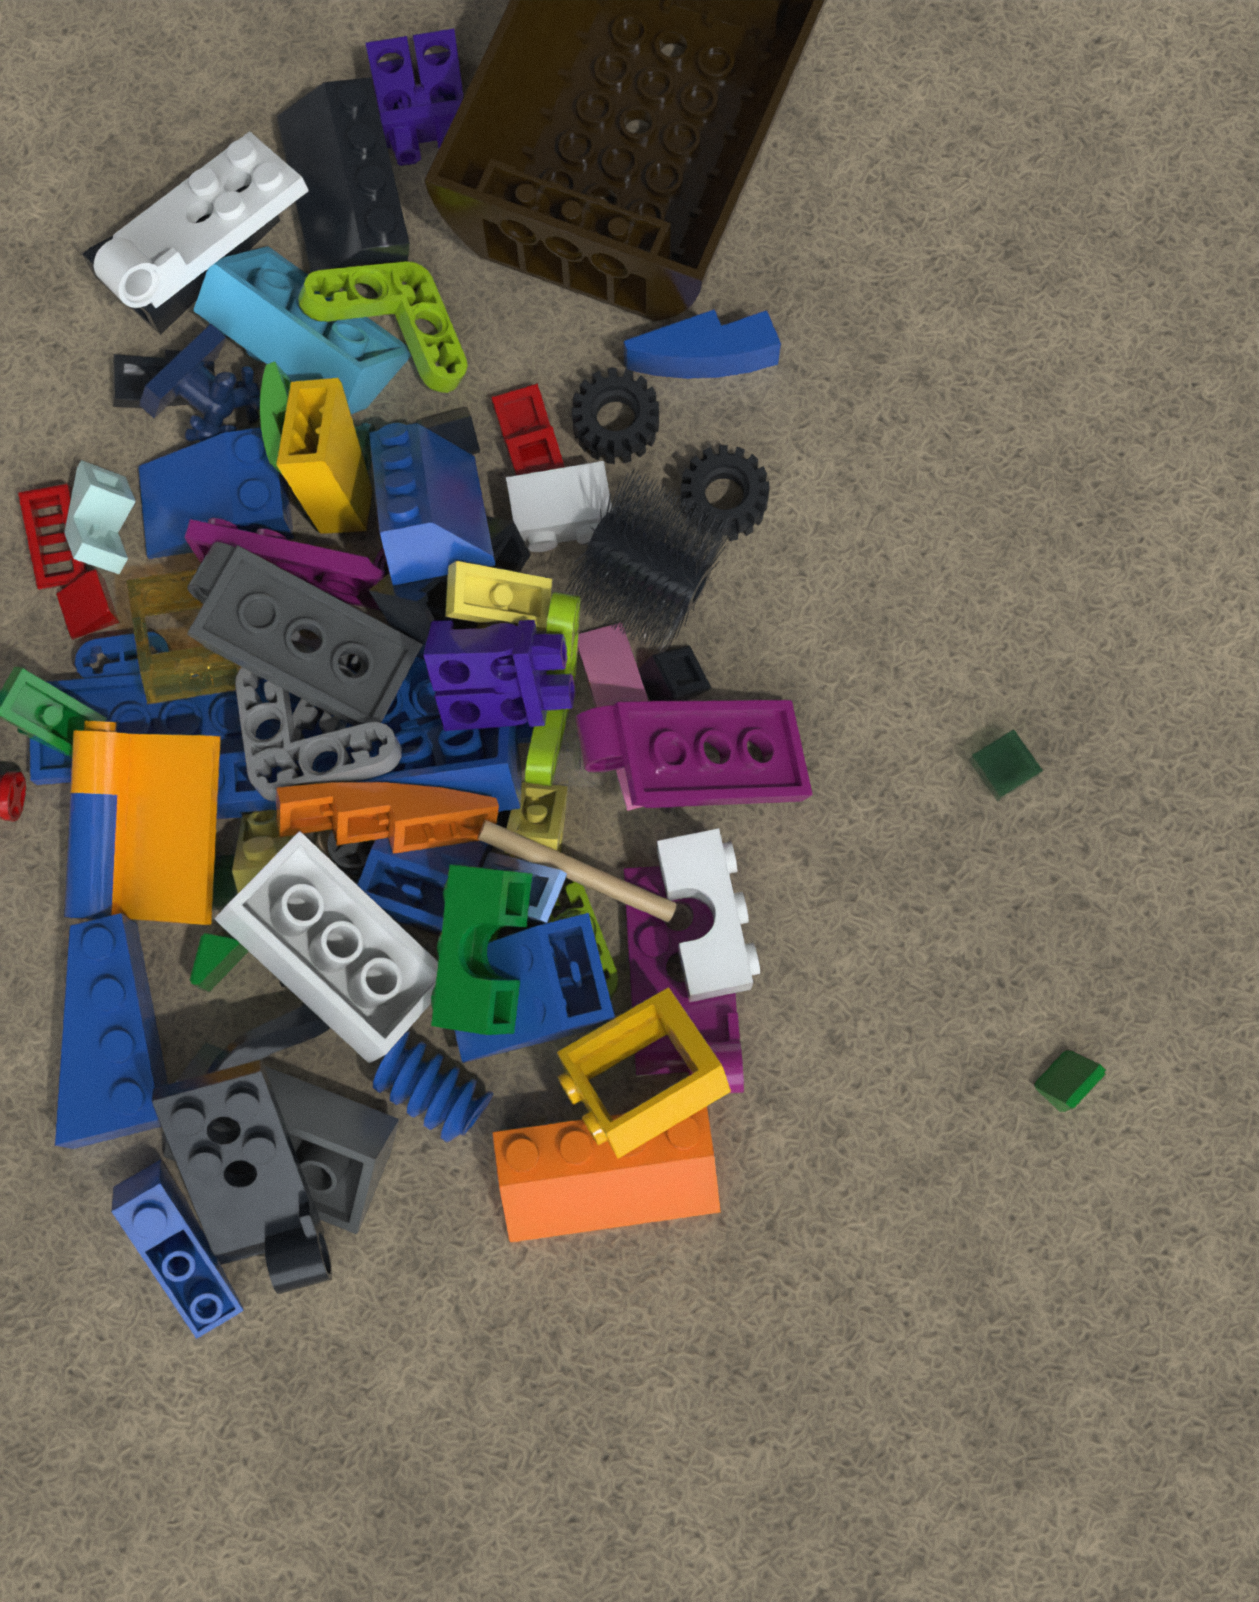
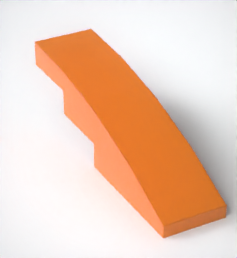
[276,782,499,854]

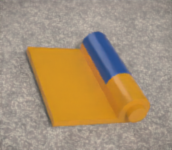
[64,721,221,925]

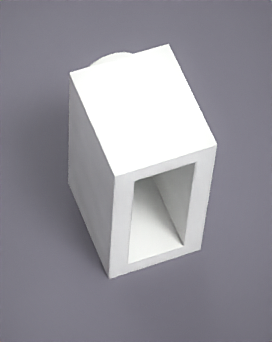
[506,461,613,552]

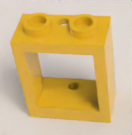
[557,987,731,1158]

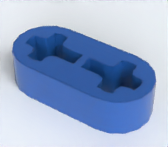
[75,632,174,679]

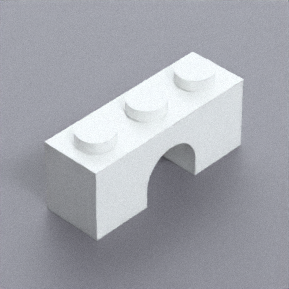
[657,828,760,1002]

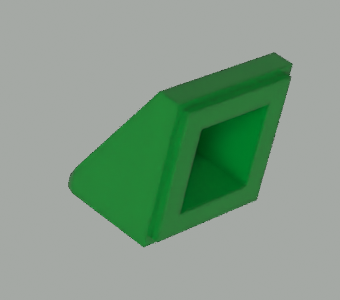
[189,933,249,992]
[1034,1050,1106,1112]

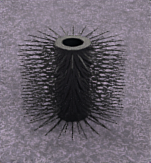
[565,469,732,654]

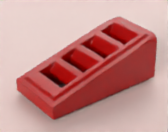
[18,484,87,590]

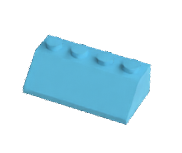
[193,246,412,414]

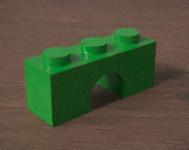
[431,864,532,1035]

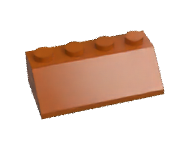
[493,1106,721,1243]

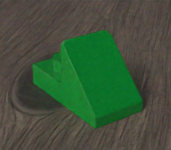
[0,666,107,758]

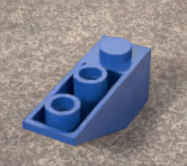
[111,1160,244,1339]

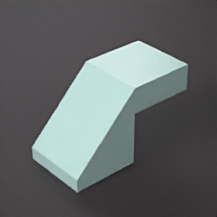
[64,460,136,574]

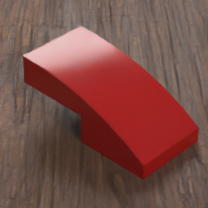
[491,384,565,476]

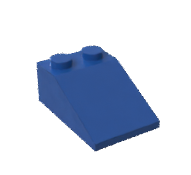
[138,427,294,559]

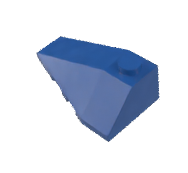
[312,718,522,812]

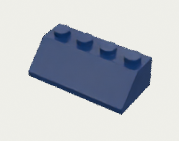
[369,423,495,586]

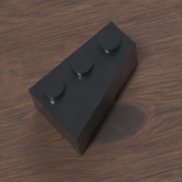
[369,516,531,660]

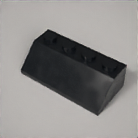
[277,77,410,273]

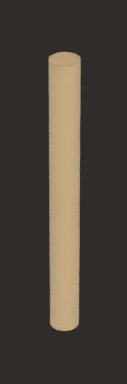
[477,820,676,922]

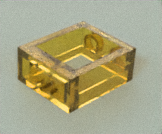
[126,569,242,704]

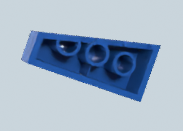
[55,913,168,1149]

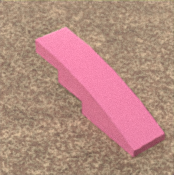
[578,622,648,811]

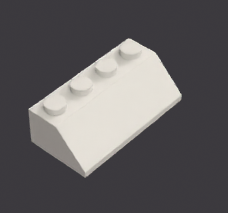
[215,831,438,1064]

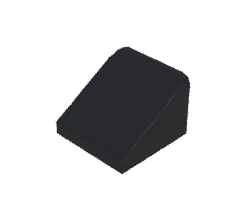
[638,645,712,701]

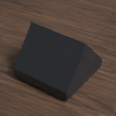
[421,407,480,455]

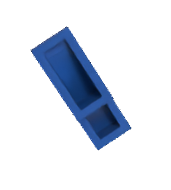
[623,309,781,379]

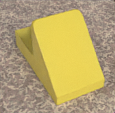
[445,561,552,631]
[505,782,568,858]

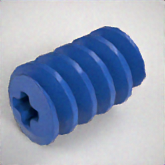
[373,1031,494,1143]

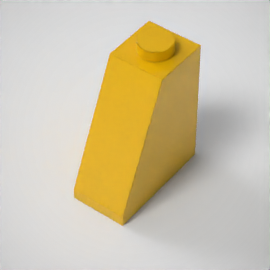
[276,378,373,534]

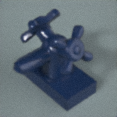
[139,324,260,442]

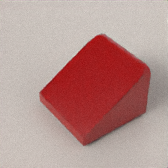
[56,569,119,640]

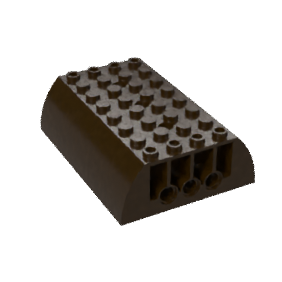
[424,0,827,321]

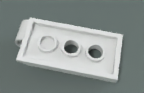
[94,131,309,308]

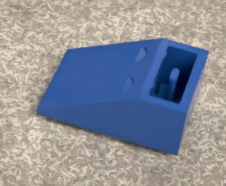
[357,811,506,935]
[455,913,615,1063]

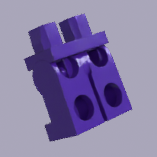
[365,29,464,166]
[423,620,575,731]

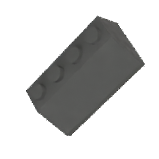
[164,1042,399,1234]

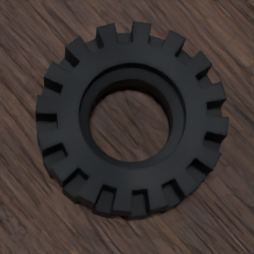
[571,368,659,464]
[680,445,770,542]

